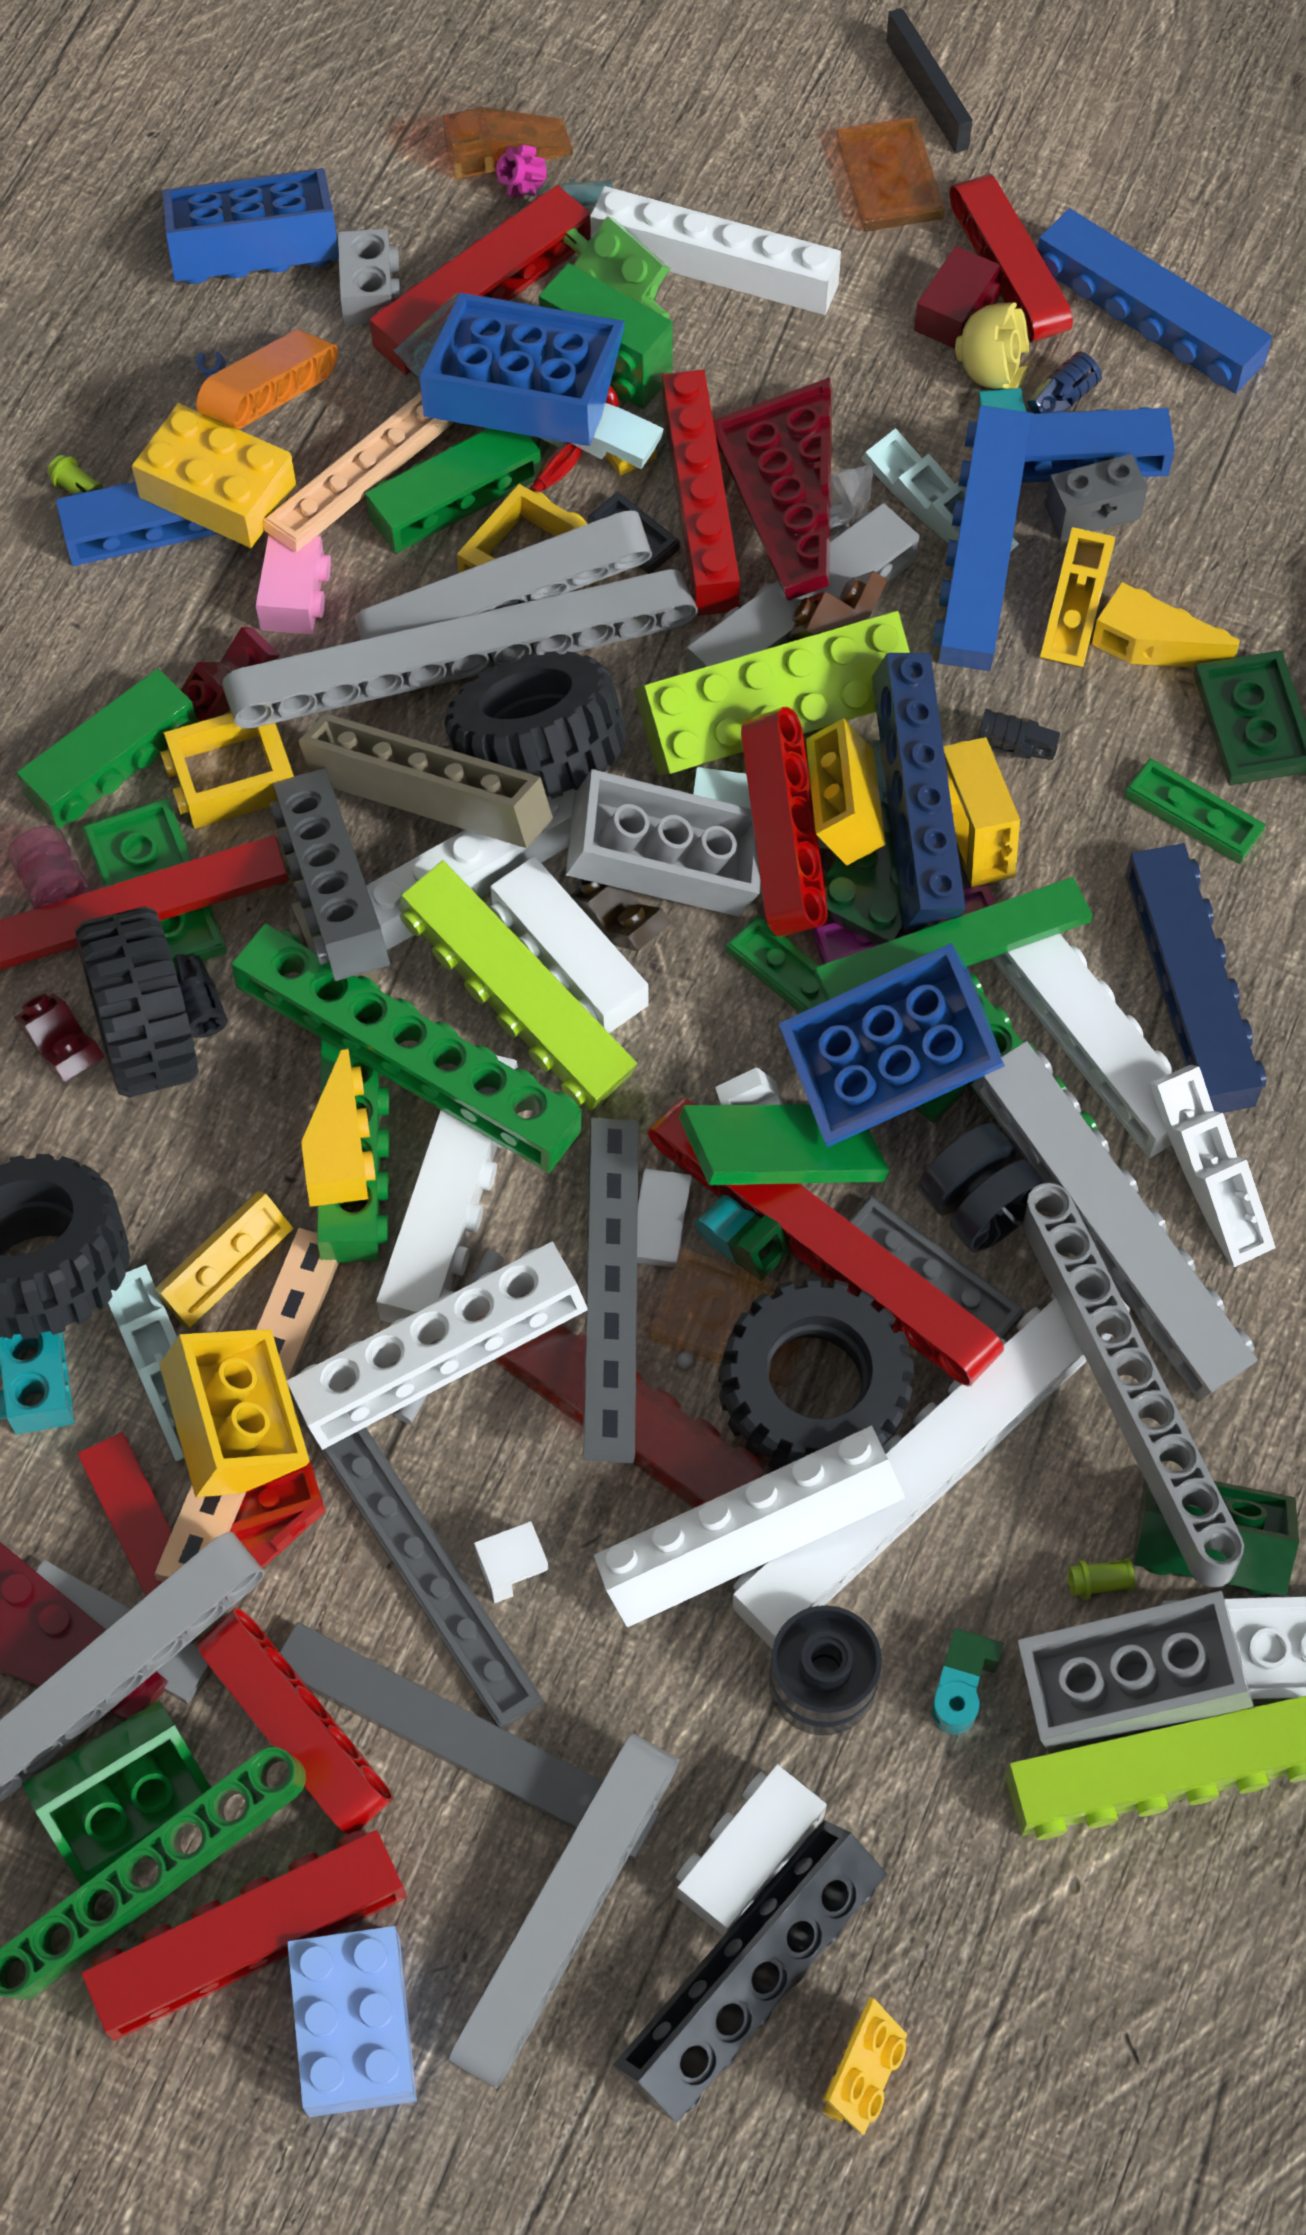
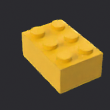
[132,403,296,548]

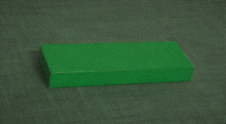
[1124,758,1266,864]

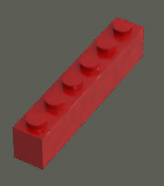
[369,185,591,376]
[662,369,740,616]
[81,1829,407,2041]

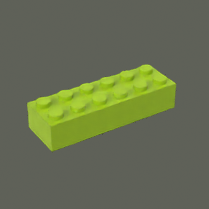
[633,611,910,776]

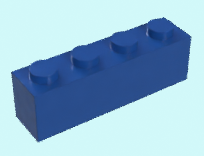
[1021,407,1175,483]
[56,482,218,566]

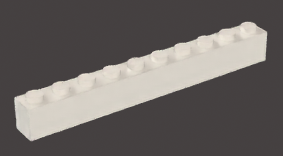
[732,1292,1131,1649]

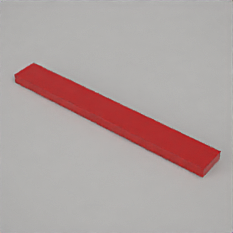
[0,835,289,970]

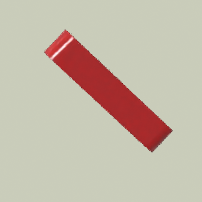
[949,173,1073,343]
[741,707,827,937]
[197,1608,393,1834]

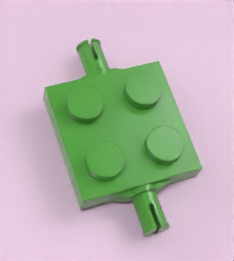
[563,216,671,319]

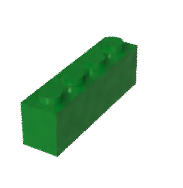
[365,428,541,554]
[16,668,197,830]

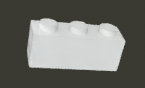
[676,1764,827,1936]

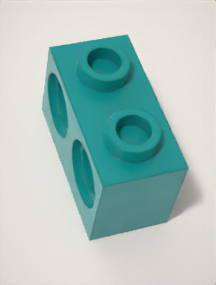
[0,1331,75,1435]

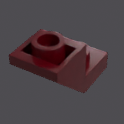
[181,627,280,722]
[14,993,104,1082]

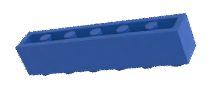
[1037,208,1273,394]
[932,405,1032,671]

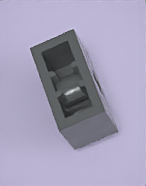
[1045,454,1148,540]

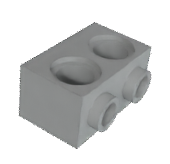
[338,229,401,325]

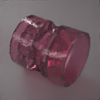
[7,825,88,909]

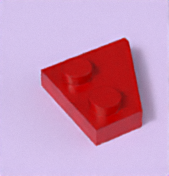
[229,1460,326,1568]

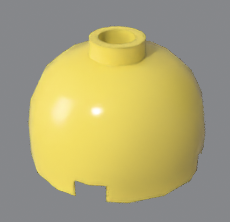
[955,303,1029,390]

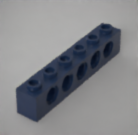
[872,653,966,930]

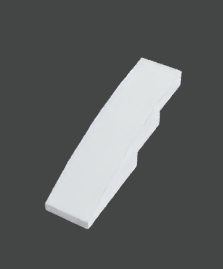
[1149,1065,1275,1267]

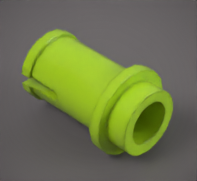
[47,455,103,494]
[1067,1558,1135,1600]

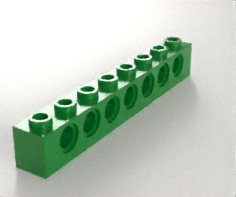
[231,923,581,1174]

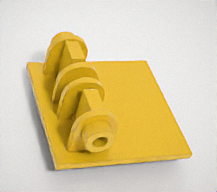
[822,1997,907,2135]

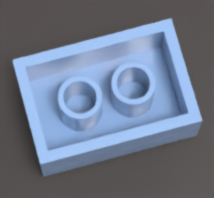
[288,1926,417,2117]

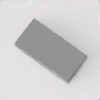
[637,1168,692,1269]

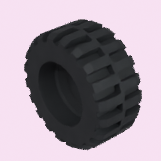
[444,651,627,799]
[75,906,199,1098]
[0,1154,130,1339]
[718,1278,914,1470]

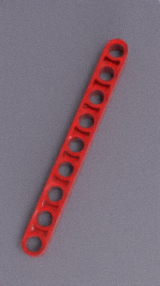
[647,1097,1004,1387]

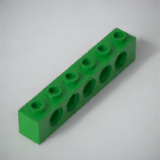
[318,986,389,1263]

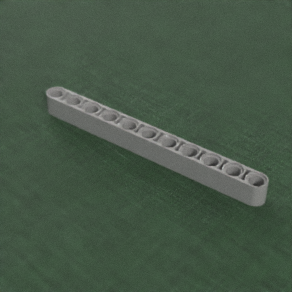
[222,569,698,729]

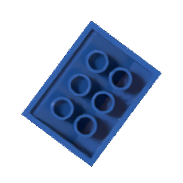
[162,168,339,284]
[419,293,625,446]
[778,943,1005,1147]

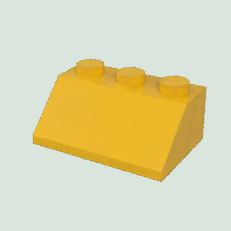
[159,1329,309,1497]

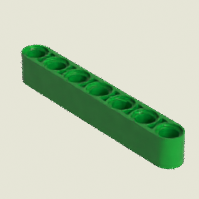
[0,1747,306,2000]

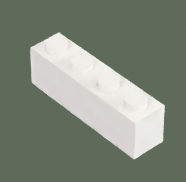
[490,856,649,1033]

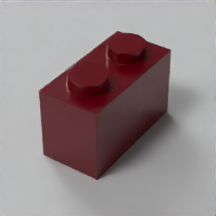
[914,246,1002,349]

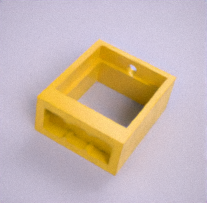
[457,484,588,573]
[160,713,294,829]
[943,737,1020,888]

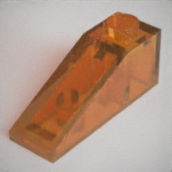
[443,107,573,180]

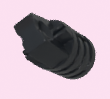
[977,708,1060,760]
[172,954,228,1038]

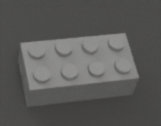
[566,769,760,917]
[1018,1591,1254,1754]

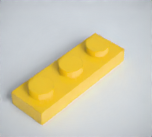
[154,1191,294,1328]

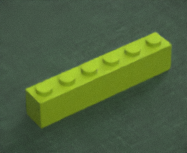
[399,860,637,1112]
[1005,1696,1306,1840]

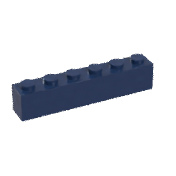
[1125,843,1266,1113]

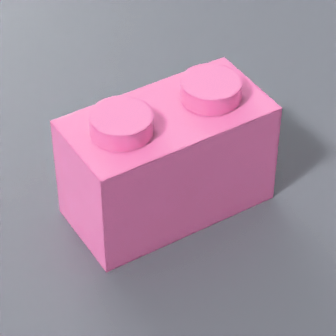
[256,534,331,635]

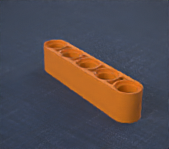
[196,329,338,429]

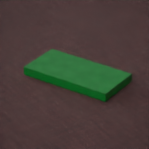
[82,798,227,961]
[679,1104,889,1185]

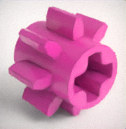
[496,144,547,198]

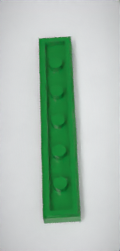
[815,877,1093,1001]
[726,915,966,1124]

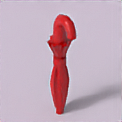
[529,386,619,492]

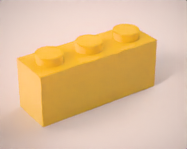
[806,718,885,865]

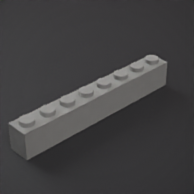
[972,1041,1258,1402]

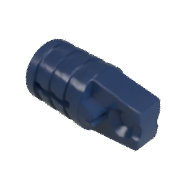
[1027,351,1102,414]

